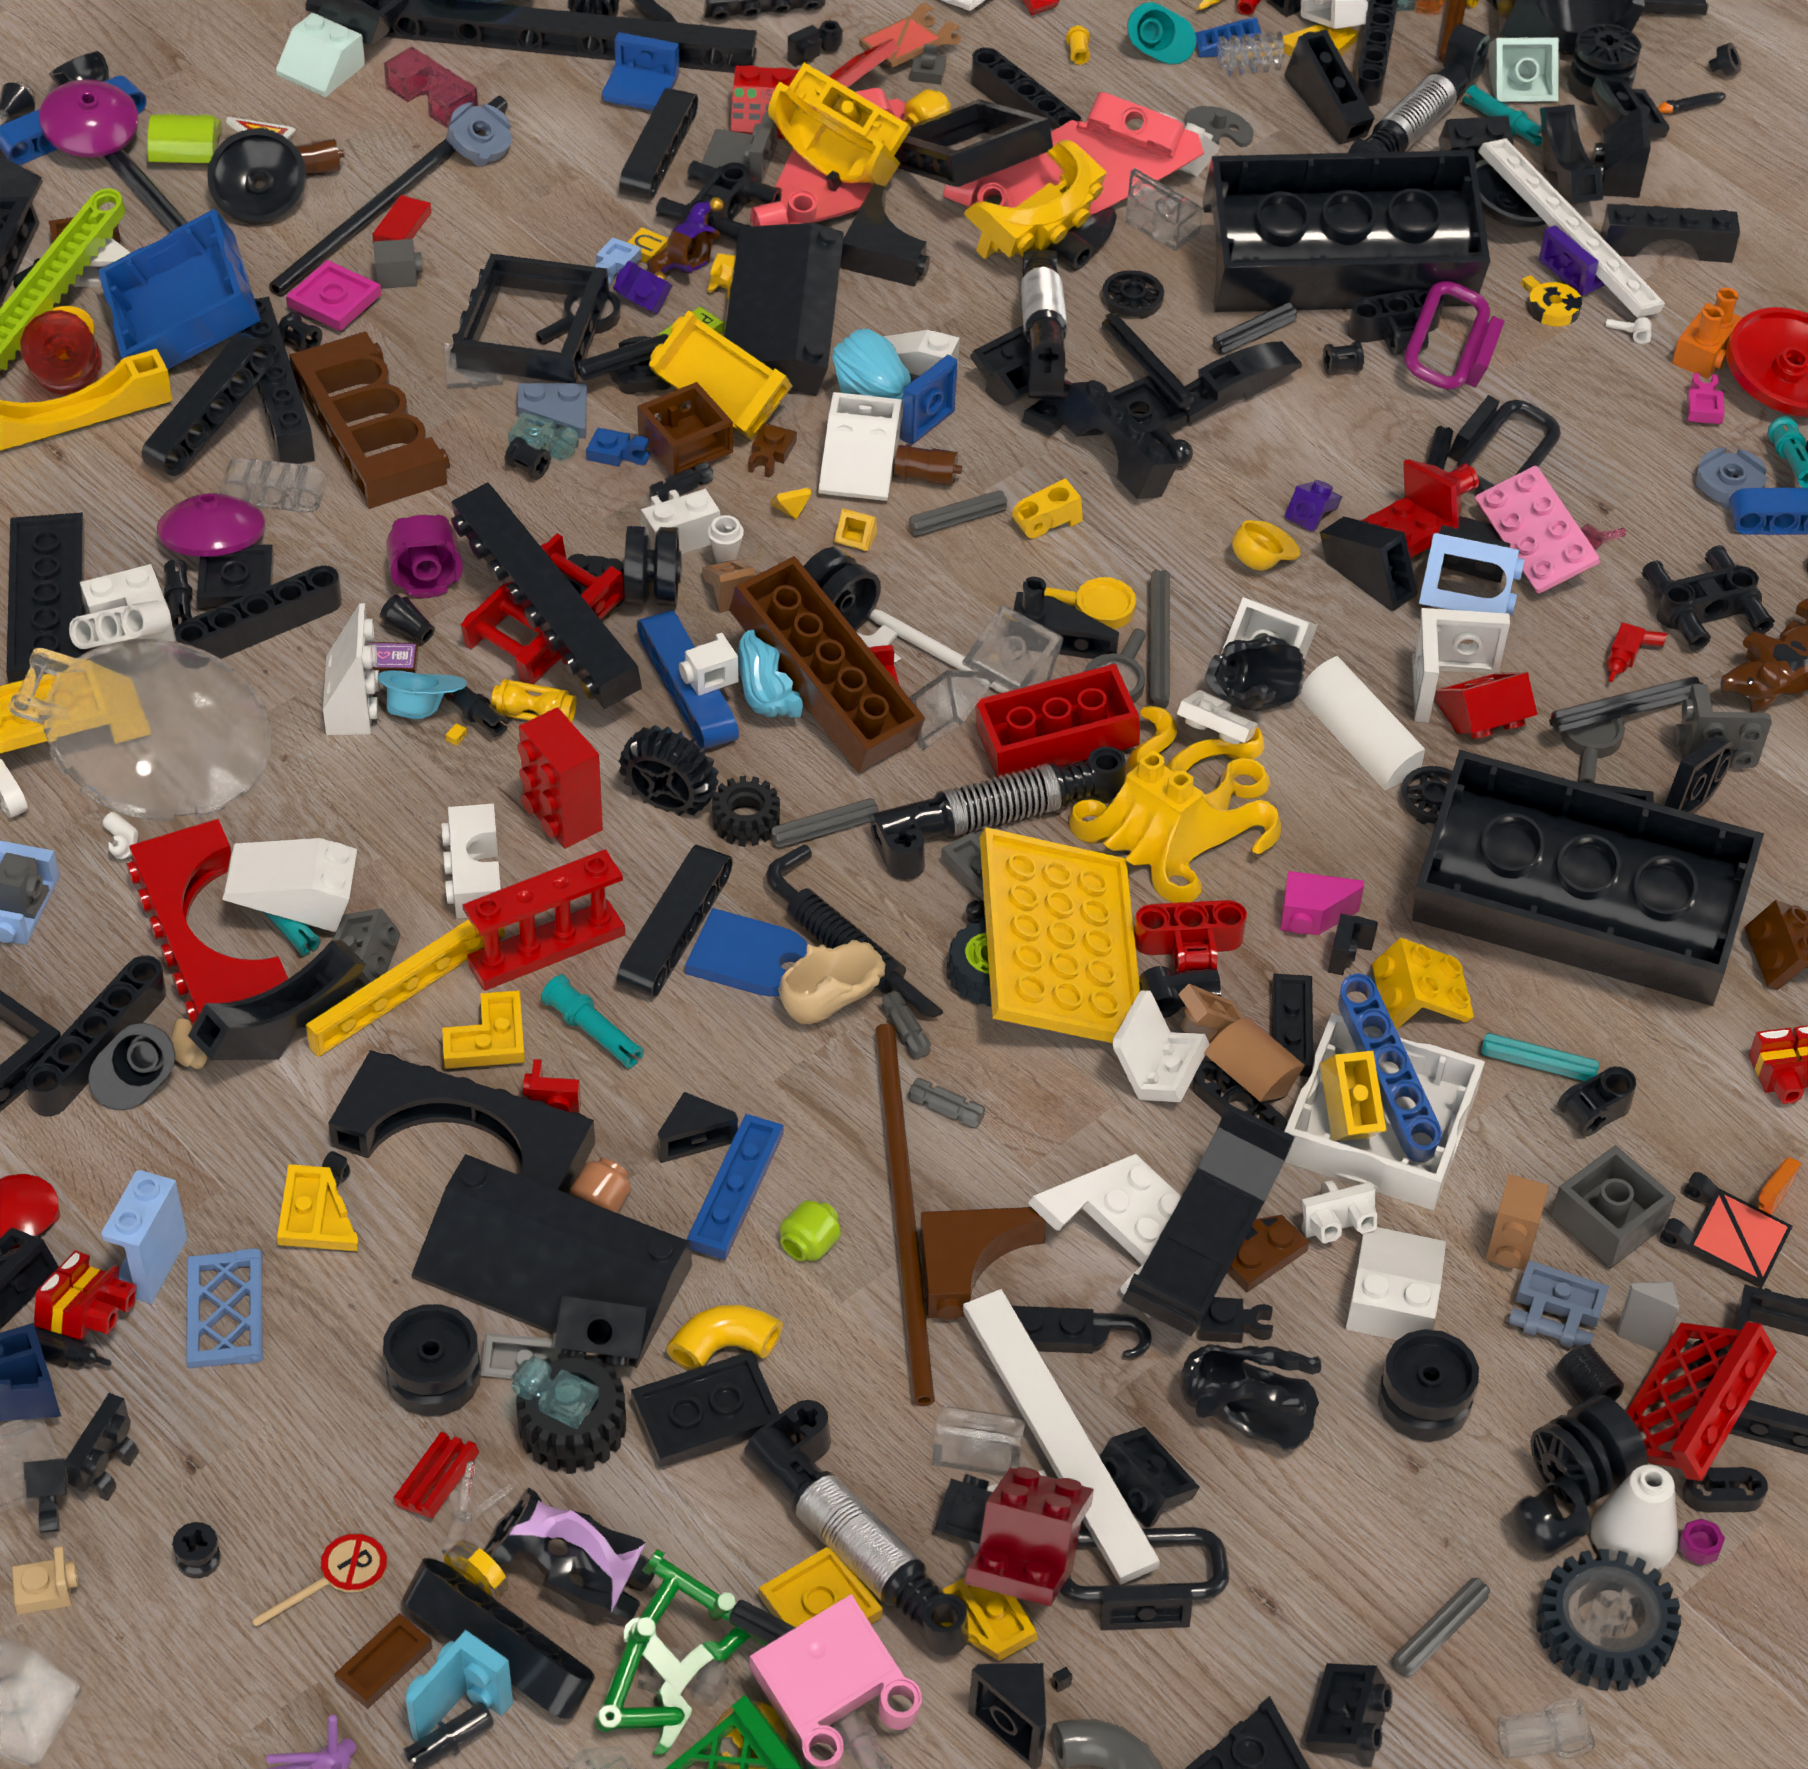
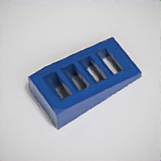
[1195,18,1262,57]

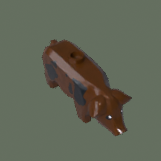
[1720,599,1808,713]

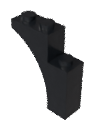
[188,940,366,1060]

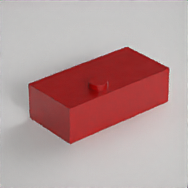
[975,663,1140,780]

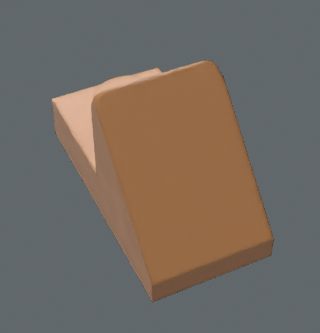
[702,559,755,612]
[1178,984,1243,1044]

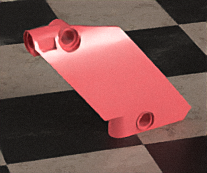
[750,88,906,226]
[943,92,1204,215]

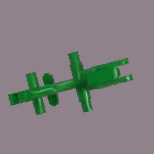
[594,1548,769,1756]

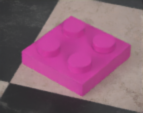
[286,260,382,331]

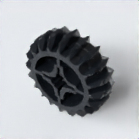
[618,725,719,816]

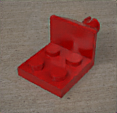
[1361,459,1479,558]

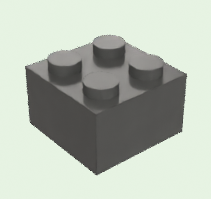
[1551,1145,1676,1268]

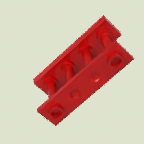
[460,533,625,684]
[462,849,626,991]

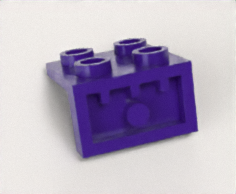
[1539,225,1605,296]

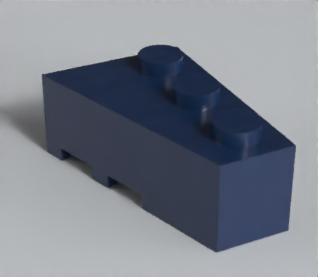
[0,1323,61,1421]

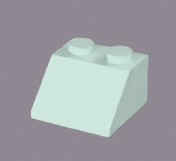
[276,13,365,97]
[1489,38,1558,102]

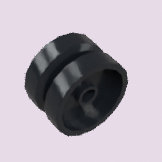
[624,526,682,606]
[803,546,881,631]
[383,1304,480,1416]
[1378,1329,1479,1441]

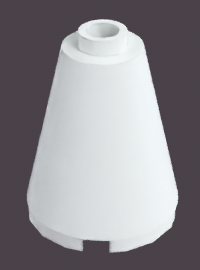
[1590,1465,1678,1575]

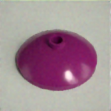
[39,79,138,157]
[157,493,265,556]

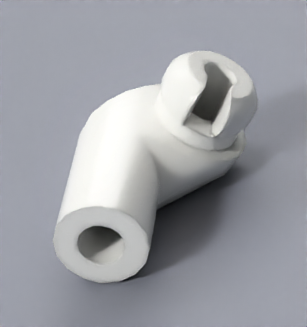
[102,812,139,859]

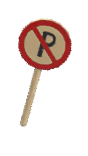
[252,1534,387,1626]

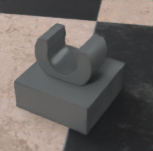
[911,44,946,85]

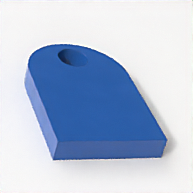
[685,908,808,997]

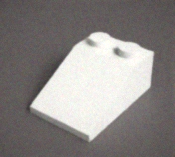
[222,838,357,932]
[1345,1227,1446,1340]

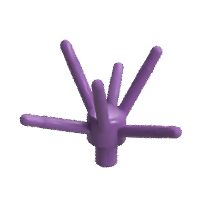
[266,1714,357,1769]

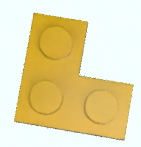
[442,990,525,1069]

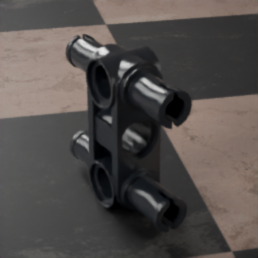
[656,160,782,243]
[1641,545,1775,650]

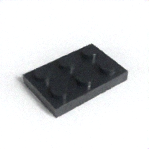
[631,1351,780,1468]

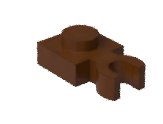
[748,423,797,478]

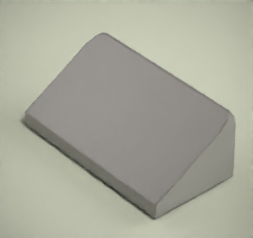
[1616,1281,1679,1353]
[481,1333,561,1380]

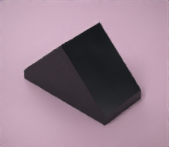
[658,1092,738,1163]

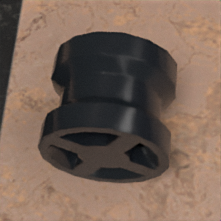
[172,1522,221,1579]

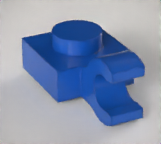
[586,428,650,466]

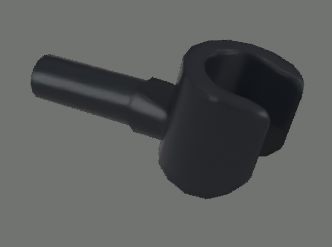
[322,1151,351,1187]

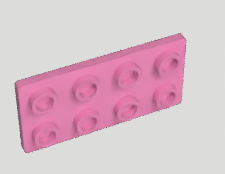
[1475,466,1600,594]

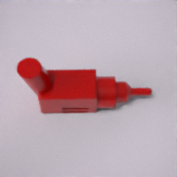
[1606,622,1668,682]

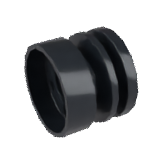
[1567,24,1642,106]
[1530,1394,1648,1508]

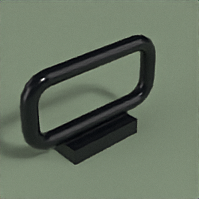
[1448,395,1561,492]
[1060,1527,1230,1630]

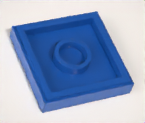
[902,354,958,445]

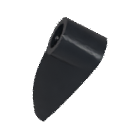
[1049,208,1117,270]

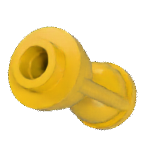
[491,679,577,722]

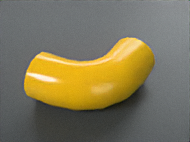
[666,1305,783,1371]

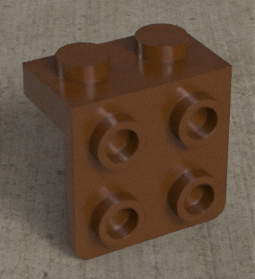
[1744,900,1808,990]

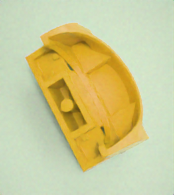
[768,62,911,186]
[964,140,1107,259]

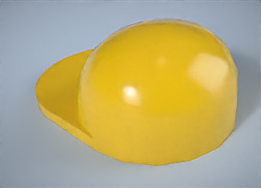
[1231,520,1301,571]

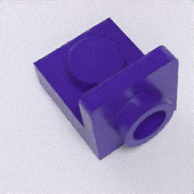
[613,260,673,315]

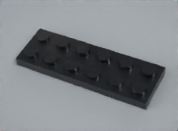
[6,512,85,682]

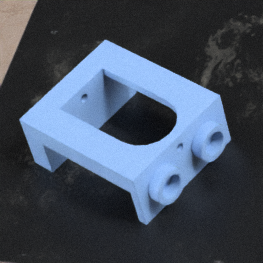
[1419,533,1525,615]

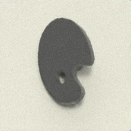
[1185,106,1254,147]

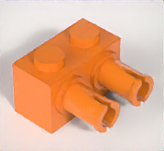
[1672,287,1743,379]

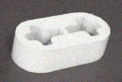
[0,758,28,818]

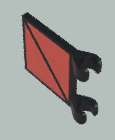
[1660,1172,1793,1289]

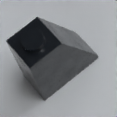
[1320,516,1417,611]

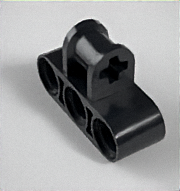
[1348,287,1444,355]

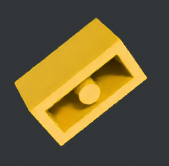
[1319,1051,1387,1142]

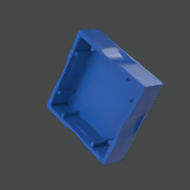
[98,208,261,370]

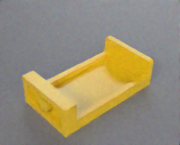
[649,310,792,441]

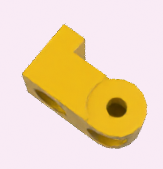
[1012,478,1083,539]

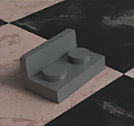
[333,908,400,985]

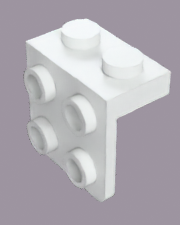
[1113,990,1210,1102]

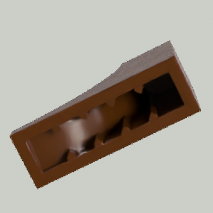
[920,1207,1046,1320]

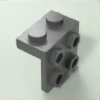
[1674,684,1772,769]

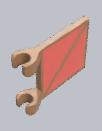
[859,3,962,68]

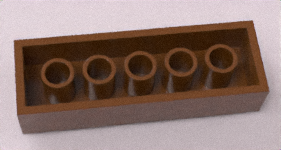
[729,556,926,773]

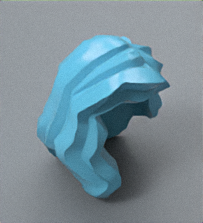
[832,328,911,406]
[737,630,803,718]

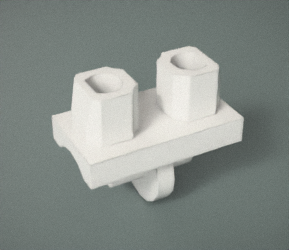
[1301,1180,1377,1244]

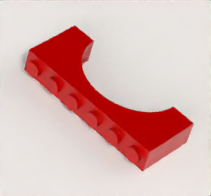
[126,819,289,1025]

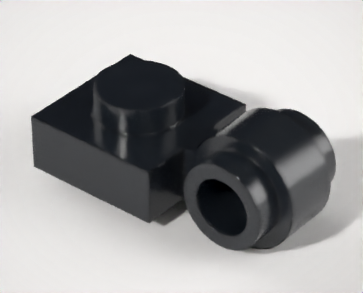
[787,20,843,67]

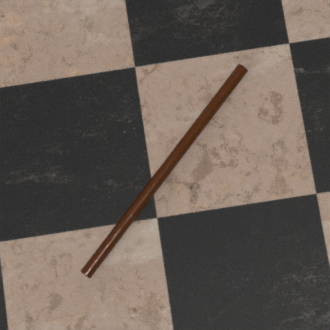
[875,1024,935,1406]

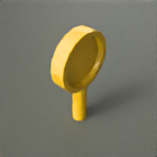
[1045,577,1136,629]

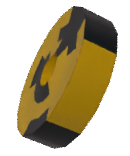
[1528,282,1582,327]

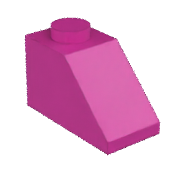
[1280,871,1364,935]

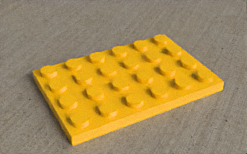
[980,827,1140,1043]

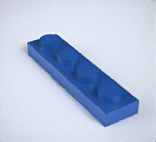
[687,1114,784,1260]

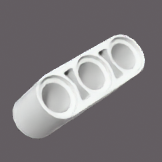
[69,600,171,649]

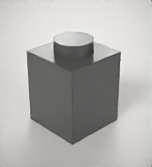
[373,239,423,289]

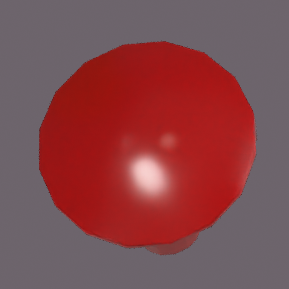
[0,1173,60,1249]

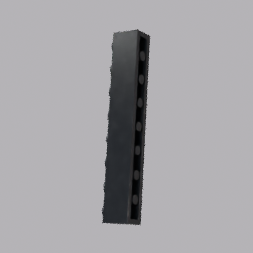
[451,482,642,710]

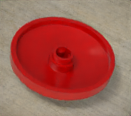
[1726,307,1808,417]

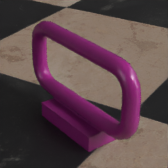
[1404,281,1505,390]

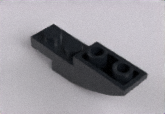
[1180,341,1302,425]

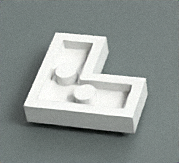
[1177,690,1258,744]

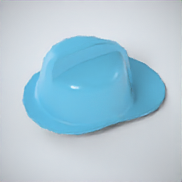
[377,670,467,719]

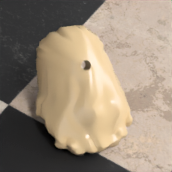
[778,940,886,1025]

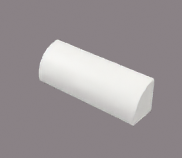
[1298,656,1425,791]

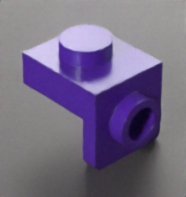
[1285,480,1343,531]

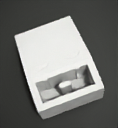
[819,392,902,501]
[323,603,380,735]

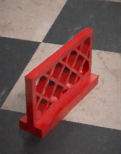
[1626,1322,1777,1481]

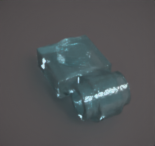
[508,412,579,460]
[511,1356,599,1429]

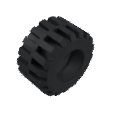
[516,1353,626,1473]

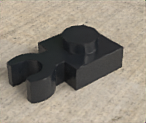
[1200,1297,1273,1343]

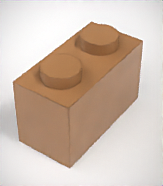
[1486,1174,1549,1271]

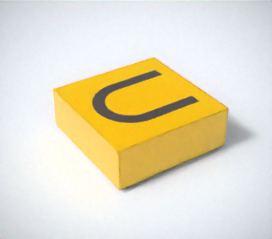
[627,227,668,263]

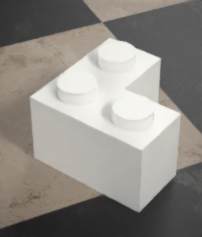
[80,564,175,652]

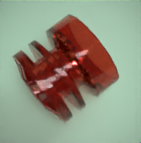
[20,310,103,396]

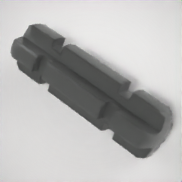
[881,991,931,1059]
[909,1078,985,1127]

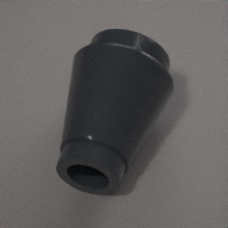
[380,595,435,644]

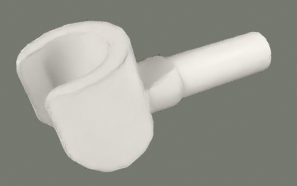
[1606,317,1652,344]

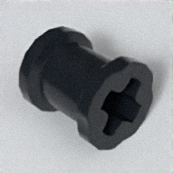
[278,312,323,351]
[1323,341,1364,375]
[504,437,551,479]

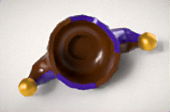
[647,197,723,280]

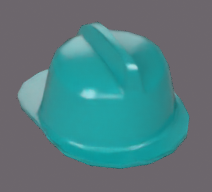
[1127,2,1196,65]

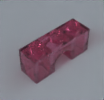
[384,46,478,129]

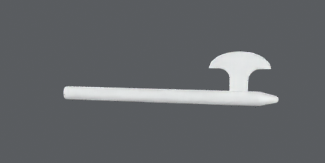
[857,609,1021,693]

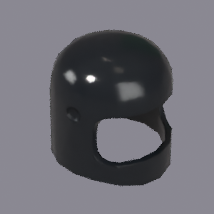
[1511,1476,1591,1556]

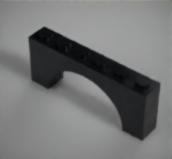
[328,1050,595,1194]

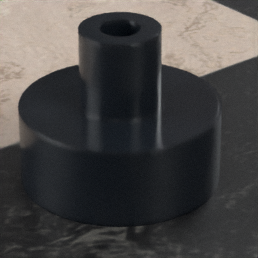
[1709,42,1741,76]

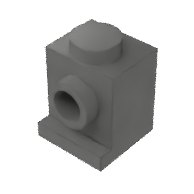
[0,852,49,919]

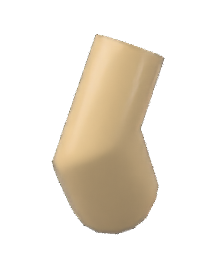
[171,1019,208,1069]

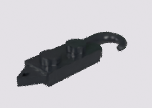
[1012,1306,1152,1358]

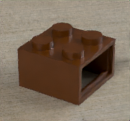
[637,382,733,475]

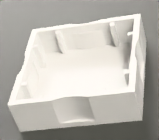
[1284,1013,1485,1211]

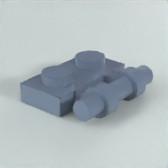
[1508,1260,1609,1348]

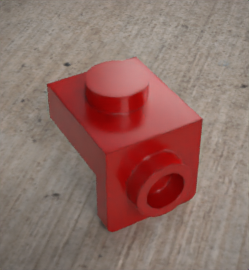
[523,1059,581,1113]

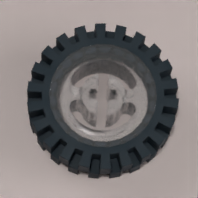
[1536,1549,1681,1691]

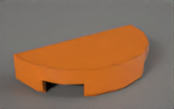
[1757,1157,1802,1215]

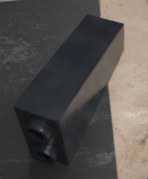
[1284,29,1375,145]

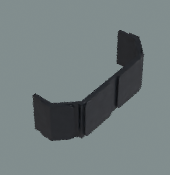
[1122,1103,1295,1337]

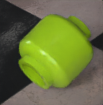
[780,1200,841,1262]

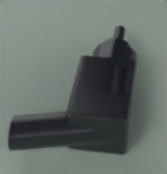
[33,1323,112,1367]

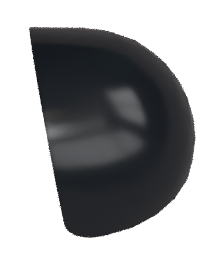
[49,51,109,87]

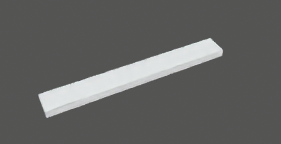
[1479,139,1665,318]
[963,1289,1160,1585]

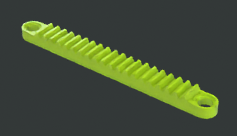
[0,188,125,371]

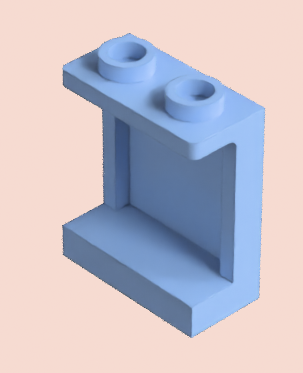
[101,1170,188,1304]

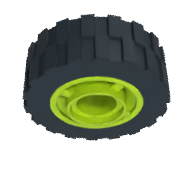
[947,921,992,1006]

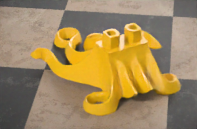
[1069,706,1281,903]

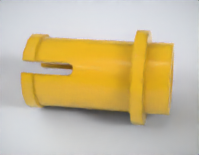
[1066,25,1090,65]

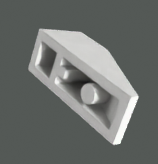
[883,330,960,376]

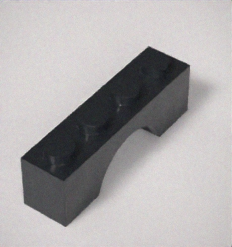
[1601,204,1740,263]
[1057,380,1178,499]

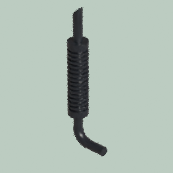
[766,844,943,1017]

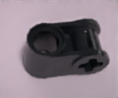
[1557,1066,1636,1136]

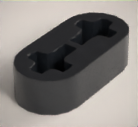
[1682,1467,1768,1513]

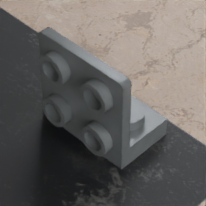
[702,111,777,183]

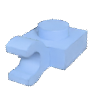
[595,238,641,287]

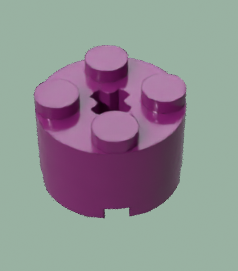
[386,514,463,598]

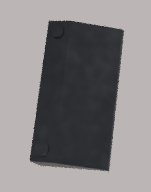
[723,222,844,396]
[411,1154,692,1368]

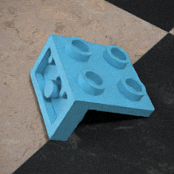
[406,1630,513,1742]

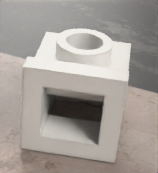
[679,633,738,696]

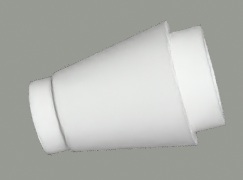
[708,515,744,564]

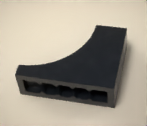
[840,184,930,287]

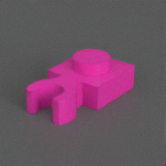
[1687,373,1724,424]

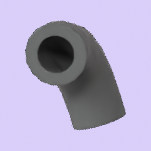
[1052,1719,1163,1769]

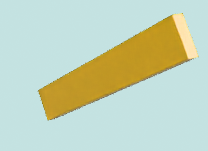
[306,919,505,1057]

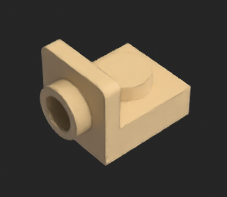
[12,1546,78,1615]

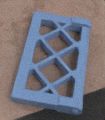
[187,1249,263,1368]

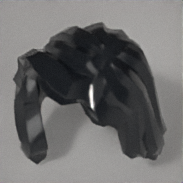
[1205,636,1305,711]

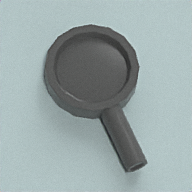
[1561,703,1625,783]

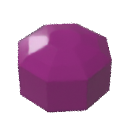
[1678,1518,1725,1565]

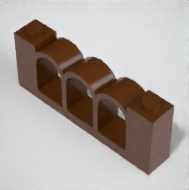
[289,331,450,509]

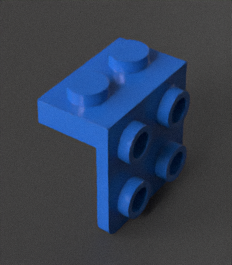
[602,32,679,110]

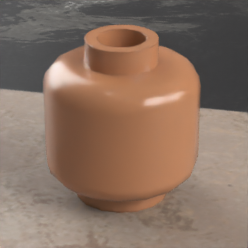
[570,1158,631,1213]

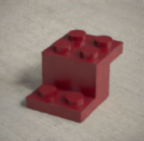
[964,1467,1094,1606]

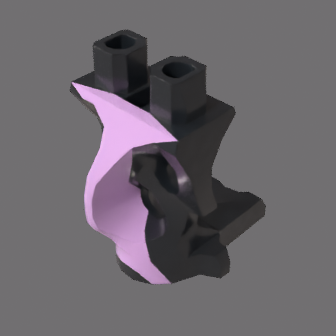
[483,1487,655,1626]

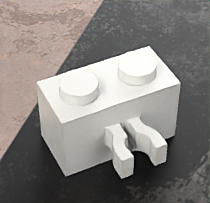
[641,489,720,554]

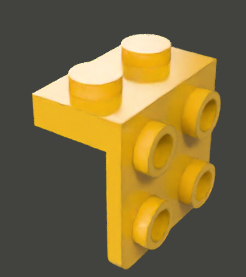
[1371,937,1474,1029]

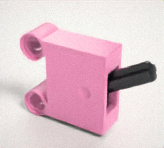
[728,1595,922,1769]

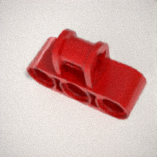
[1134,900,1247,973]

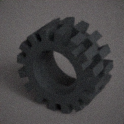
[712,776,780,847]

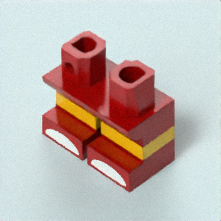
[1748,1025,1808,1104]
[34,1250,137,1340]

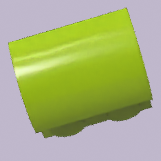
[148,114,222,163]

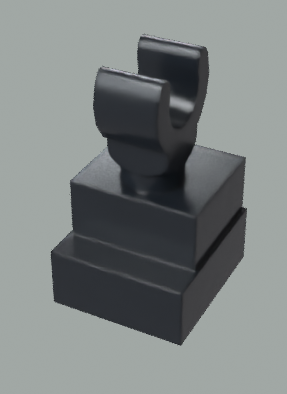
[23,1458,68,1533]

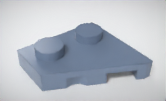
[517,383,587,439]

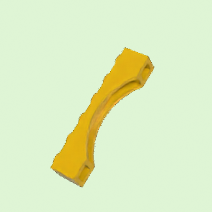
[0,349,173,451]

